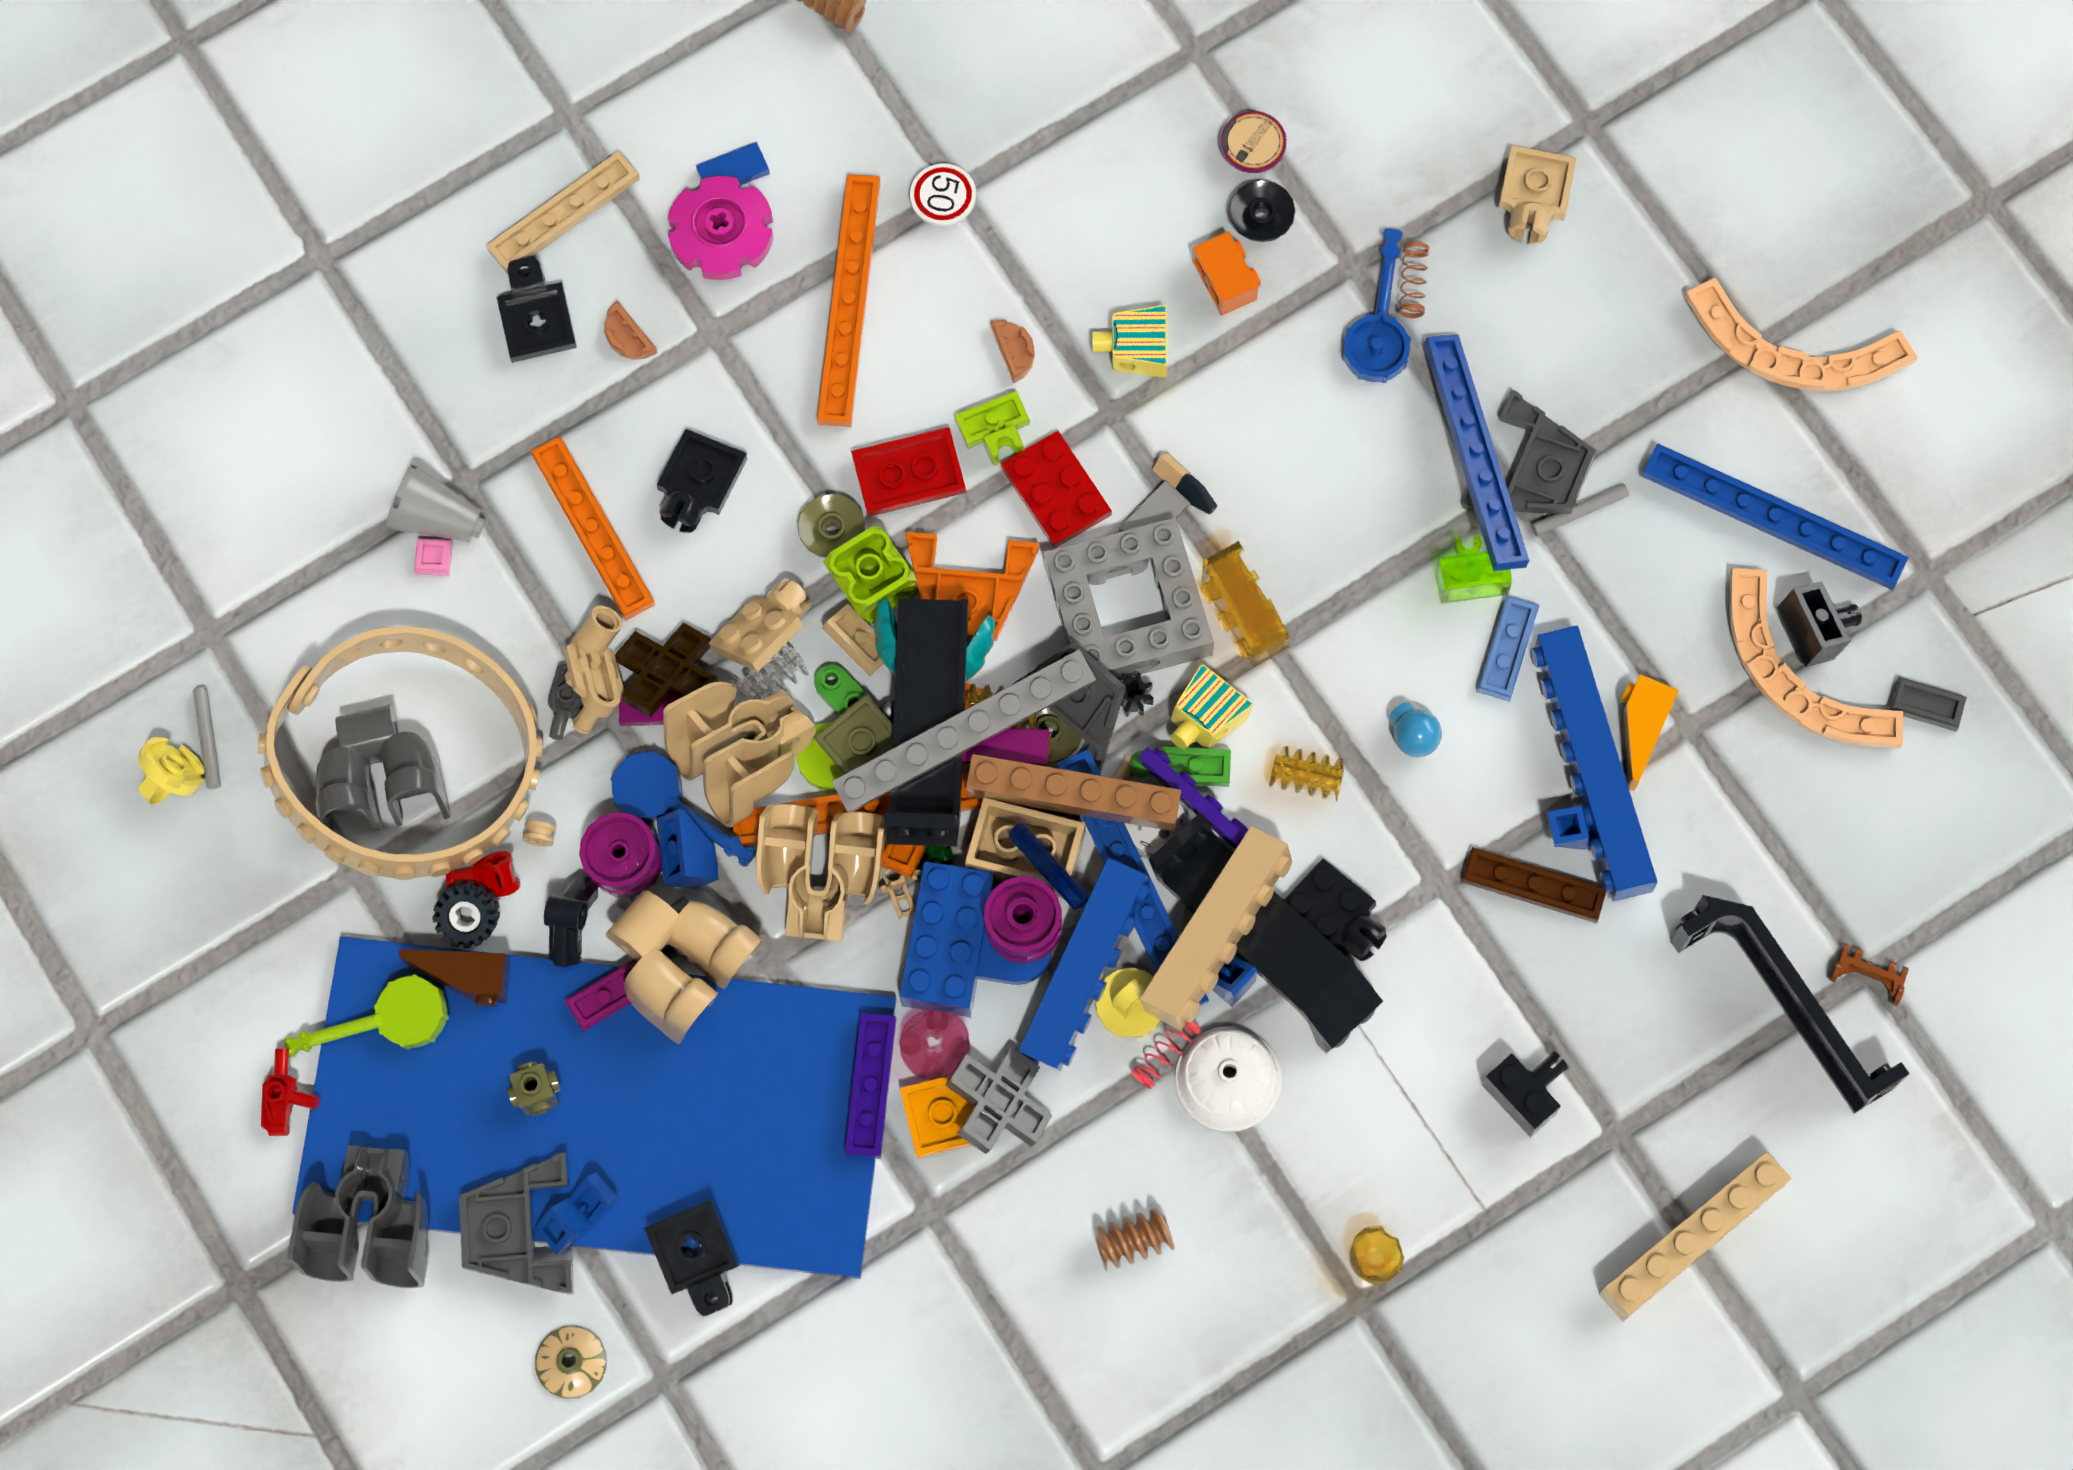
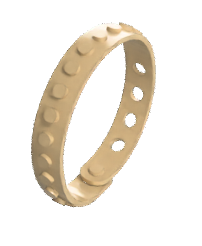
[258,626,542,880]

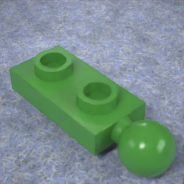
[1129,746,1231,787]

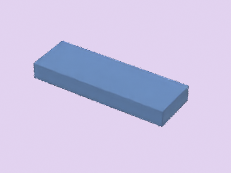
[1477,595,1540,702]

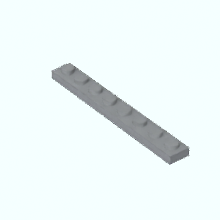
[832,649,1097,814]

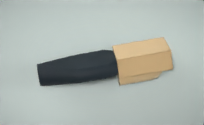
[1152,452,1218,515]

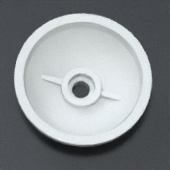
[1175,1027,1282,1132]

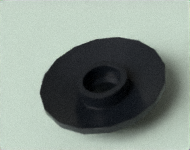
[1229,180,1296,242]

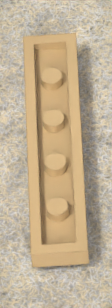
[486,151,640,275]

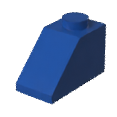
[657,809,719,889]

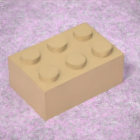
[965,798,1086,900]

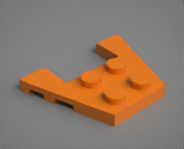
[906,532,1039,641]

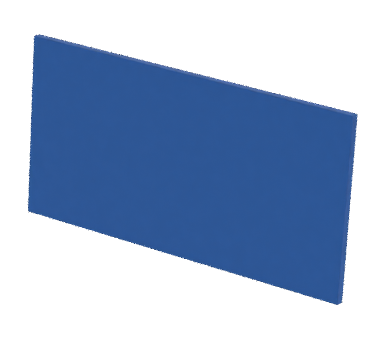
[292,936,897,1279]

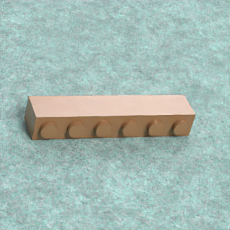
[966,754,1181,831]

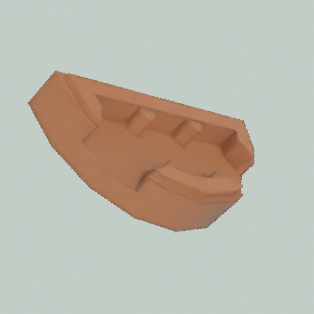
[604,301,657,360]
[990,319,1035,384]

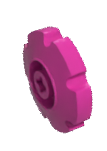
[668,176,774,280]

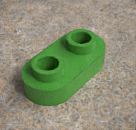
[814,665,870,716]

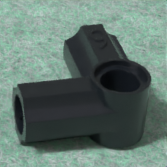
[544,875,598,967]

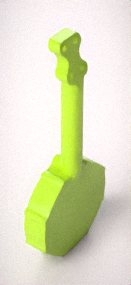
[284,975,449,1058]

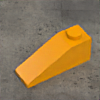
[1621,674,1679,791]

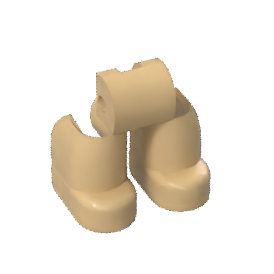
[663,682,816,828]
[756,804,887,942]
[606,890,763,1044]

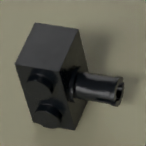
[1777,581,1862,667]
[1482,1051,1568,1138]

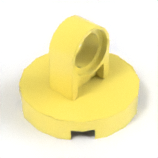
[138,737,205,805]
[1095,968,1161,1039]

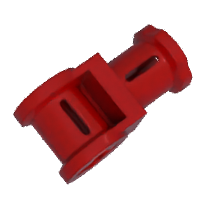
[445,851,520,897]

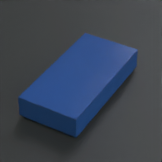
[696,142,770,186]

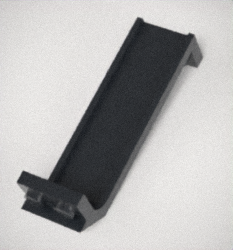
[884,598,972,846]
[1149,813,1384,1054]
[1671,895,1910,1114]

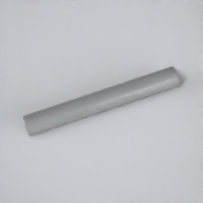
[1531,484,1629,536]
[193,688,221,789]

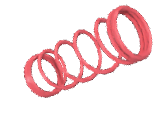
[1131,1021,1202,1089]

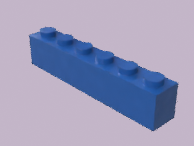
[1019,858,1151,1071]

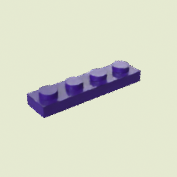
[1135,747,1248,850]
[845,1013,897,1159]

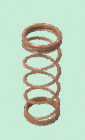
[1398,241,1429,318]

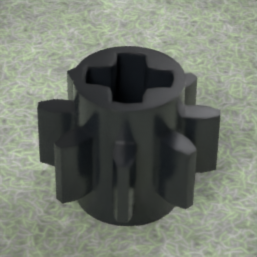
[1121,673,1154,717]

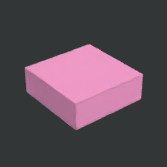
[414,538,453,576]

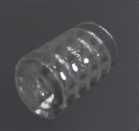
[730,641,809,701]

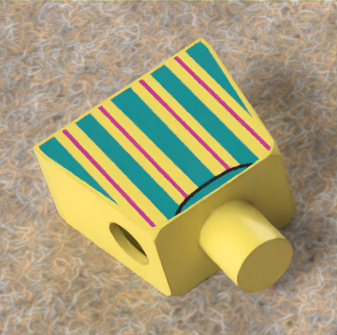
[1092,305,1167,378]
[1170,664,1253,750]

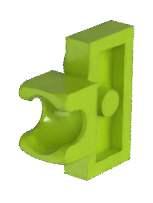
[954,390,1030,466]

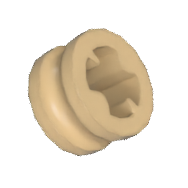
[522,821,556,846]

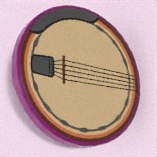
[1220,111,1287,173]

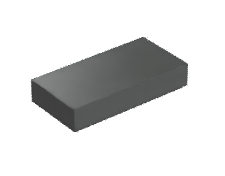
[1889,677,1967,732]

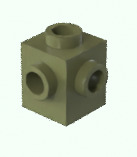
[507,1062,561,1117]

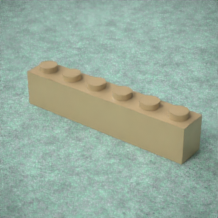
[1140,825,1292,1031]
[1599,1151,1792,1322]

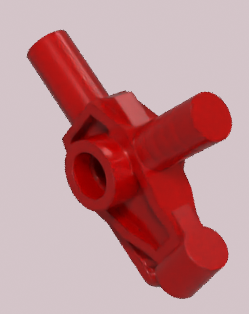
[261,1048,320,1136]

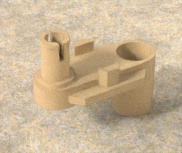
[564,606,624,734]

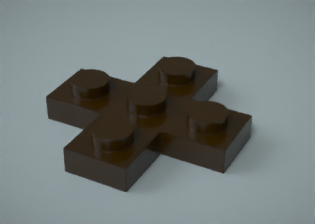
[615,622,719,718]

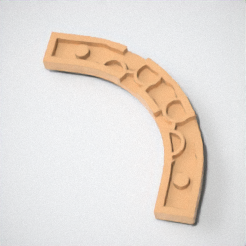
[1685,277,1918,391]
[1730,568,1903,748]

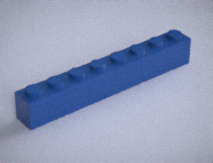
[1531,625,1658,902]

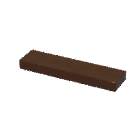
[1462,847,1606,923]

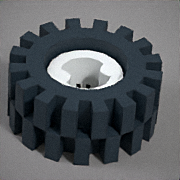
[432,880,500,949]

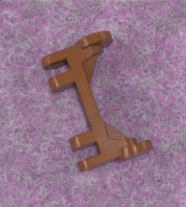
[1829,944,1909,1006]

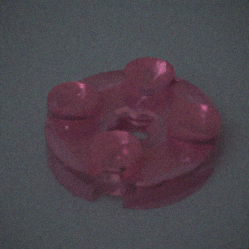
[900,1009,971,1081]

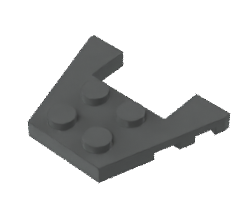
[1463,390,1596,514]
[1012,642,1126,774]
[459,1153,574,1295]

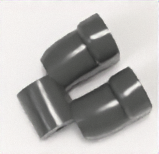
[315,704,450,832]
[287,1145,428,1288]

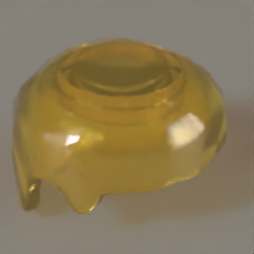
[1349,1226,1404,1285]

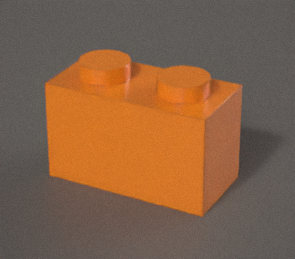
[1192,231,1261,316]

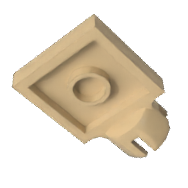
[1499,145,1577,244]
[709,578,811,672]

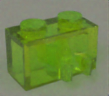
[1435,534,1513,604]

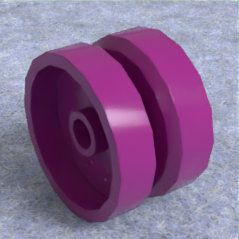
[579,812,662,898]
[984,876,1062,964]

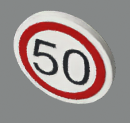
[910,164,976,226]

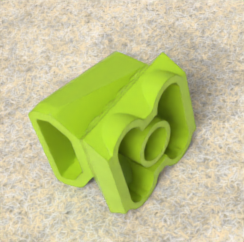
[823,526,918,625]

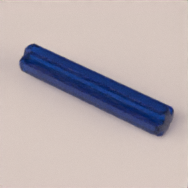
[1009,823,1088,910]

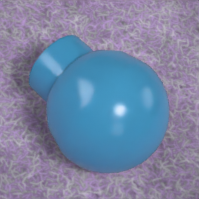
[1389,702,1442,757]

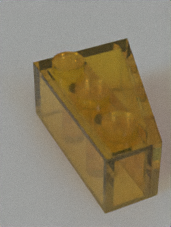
[1199,541,1291,667]

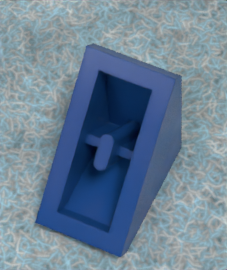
[1213,956,1258,1008]

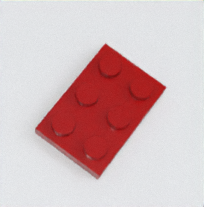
[851,427,966,517]
[1001,430,1112,549]

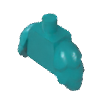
[873,598,996,681]

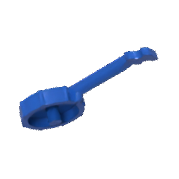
[1342,228,1411,383]
[611,751,756,867]

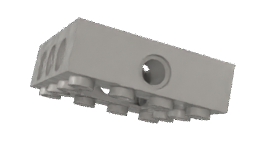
[1044,517,1214,680]

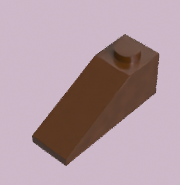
[399,949,510,1007]

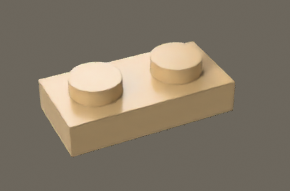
[822,604,884,676]

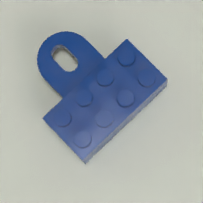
[900,861,1052,1018]

